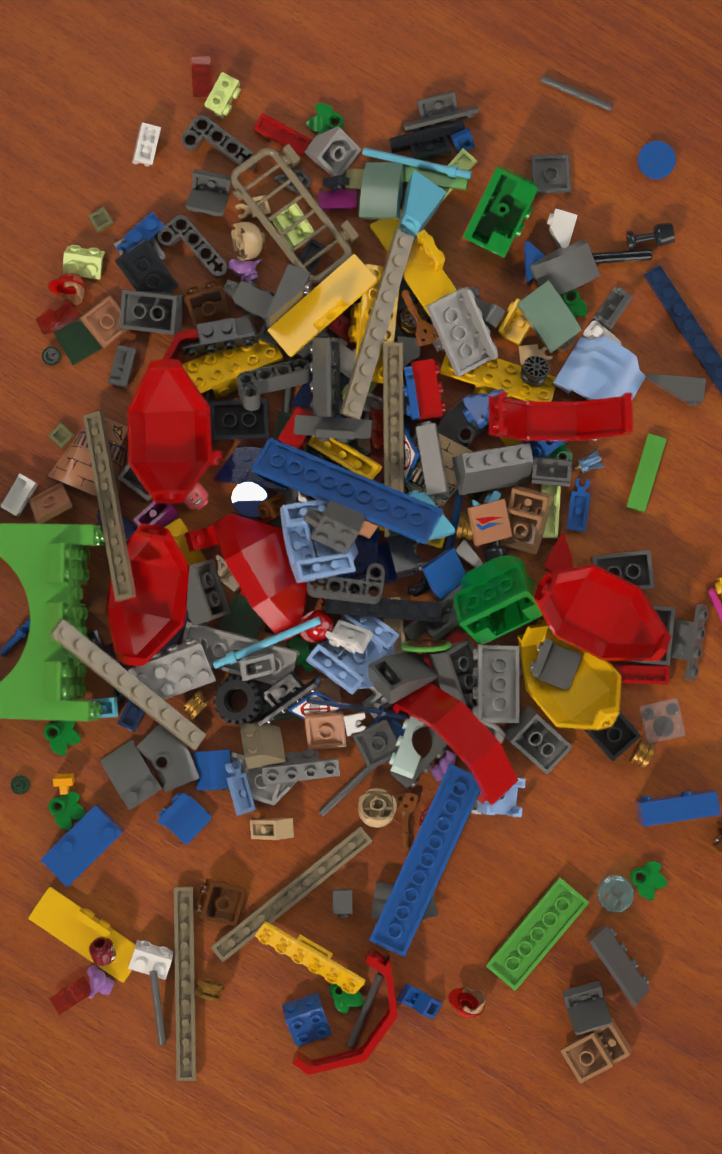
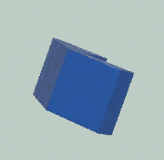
[396,983,443,1019]

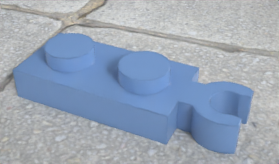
[225,760,256,815]

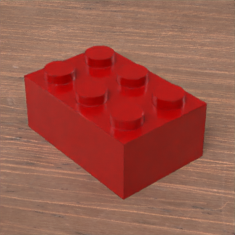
[410,359,446,423]

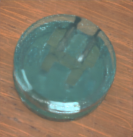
[597,875,634,912]

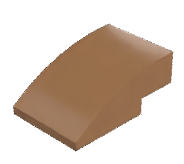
[500,486,553,554]
[560,1017,632,1084]

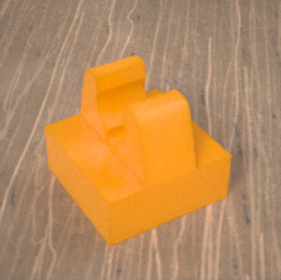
[53,773,75,795]

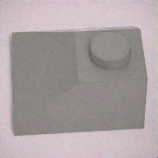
[304,127,361,176]

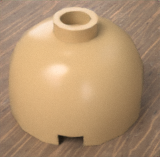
[231,222,265,261]
[358,788,397,828]

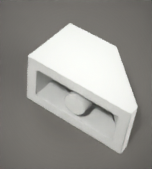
[547,209,578,249]

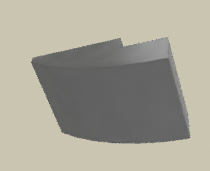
[529,239,600,294]

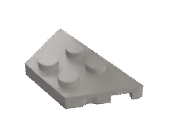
[231,751,297,806]

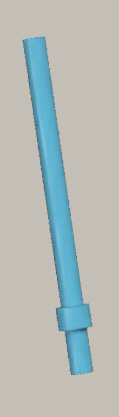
[362,147,473,179]
[213,617,321,669]

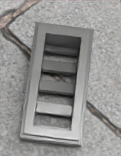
[456,540,483,568]

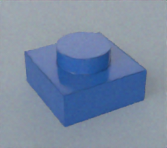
[451,128,475,154]

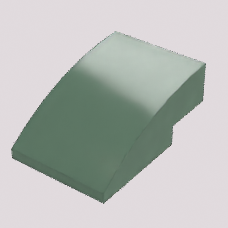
[359,162,404,219]
[517,280,581,353]

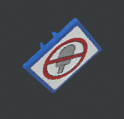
[403,428,421,483]
[288,690,342,719]

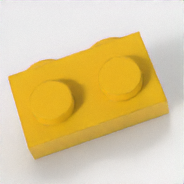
[498,298,531,346]

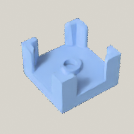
[477,777,526,817]

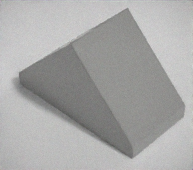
[240,653,276,681]

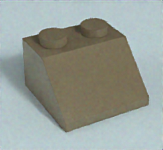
[240,721,286,769]

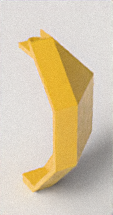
[517,619,621,730]

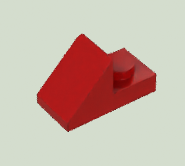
[184,525,219,552]

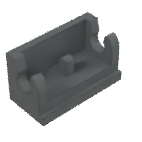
[593,287,634,331]
[108,345,138,388]
[532,457,573,487]

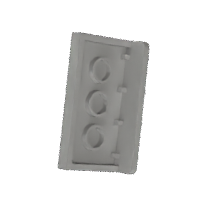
[426,287,498,376]
[128,637,216,700]
[473,644,519,724]

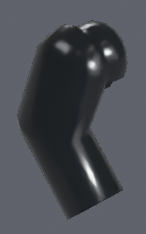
[407,573,429,597]

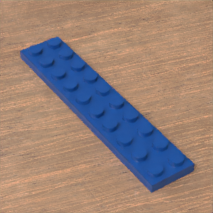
[251,437,443,544]
[369,763,480,957]

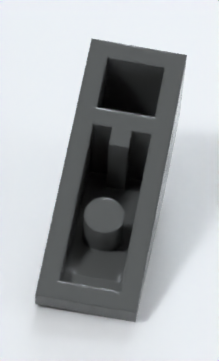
[646,373,706,406]

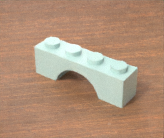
[389,716,429,779]

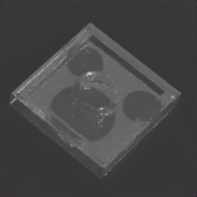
[639,698,686,744]

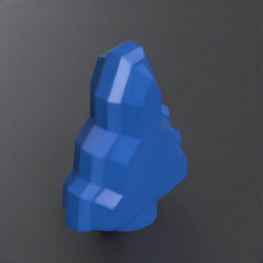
[462,389,505,429]

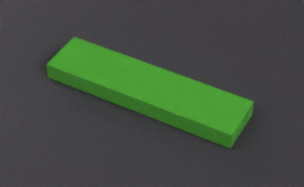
[403,164,470,191]
[626,433,667,512]

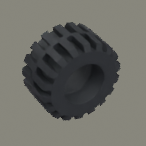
[213,676,265,725]

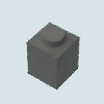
[333,888,353,917]

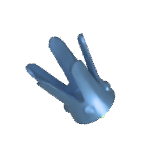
[575,449,605,473]

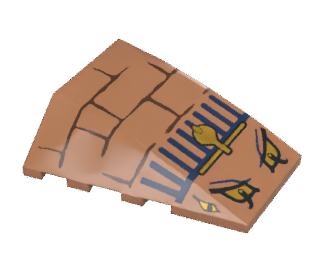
[47,417,128,497]

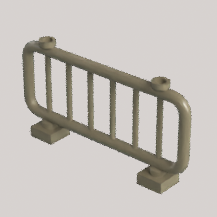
[231,144,359,283]

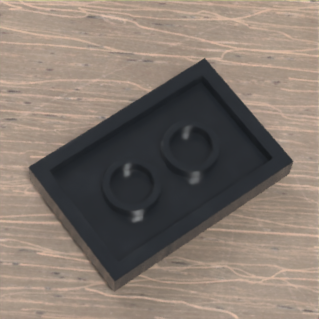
[115,238,179,293]

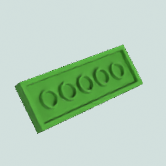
[485,877,590,991]

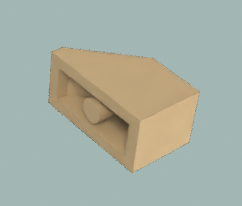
[250,818,294,840]

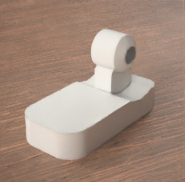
[583,320,621,345]

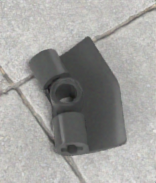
[437,400,489,449]
[136,724,199,792]
[371,881,438,920]

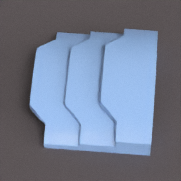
[553,336,646,400]
[280,500,358,583]
[306,615,399,695]

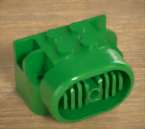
[463,164,539,258]
[454,555,543,645]

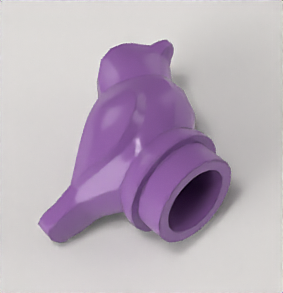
[227,258,262,282]
[430,750,456,782]
[87,964,114,999]

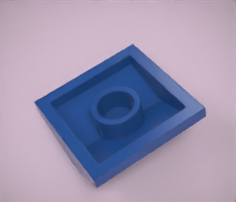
[194,749,232,790]

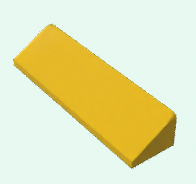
[308,435,383,480]

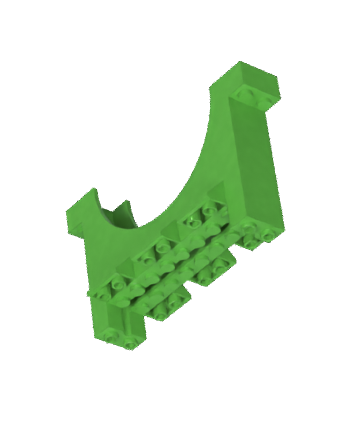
[0,523,105,721]

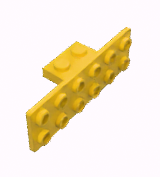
[370,209,457,316]
[268,254,378,357]
[348,264,399,383]
[182,333,283,399]
[440,354,556,402]
[29,887,136,983]
[255,921,366,994]

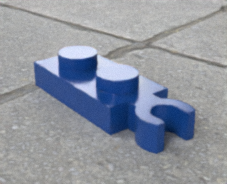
[116,212,165,252]
[403,366,420,420]
[566,478,591,532]

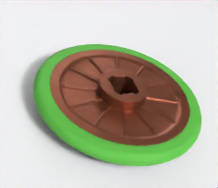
[401,639,451,652]

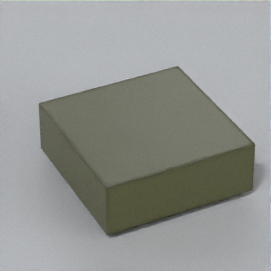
[345,169,364,190]
[88,207,115,233]
[48,422,75,449]

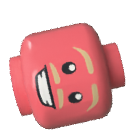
[184,482,209,511]

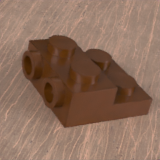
[184,281,232,329]
[195,878,246,926]

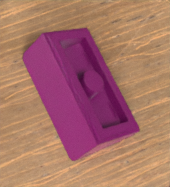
[318,189,357,211]

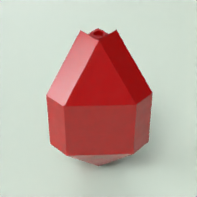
[127,359,212,503]
[213,513,309,643]
[106,523,190,666]
[534,564,672,661]

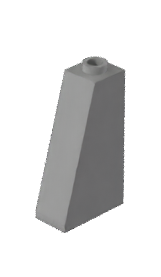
[416,421,451,500]

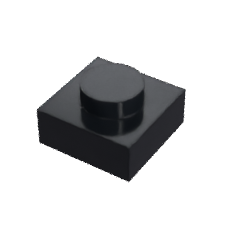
[323,175,349,191]

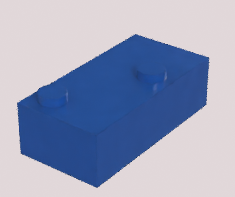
[635,789,721,827]
[40,804,125,887]

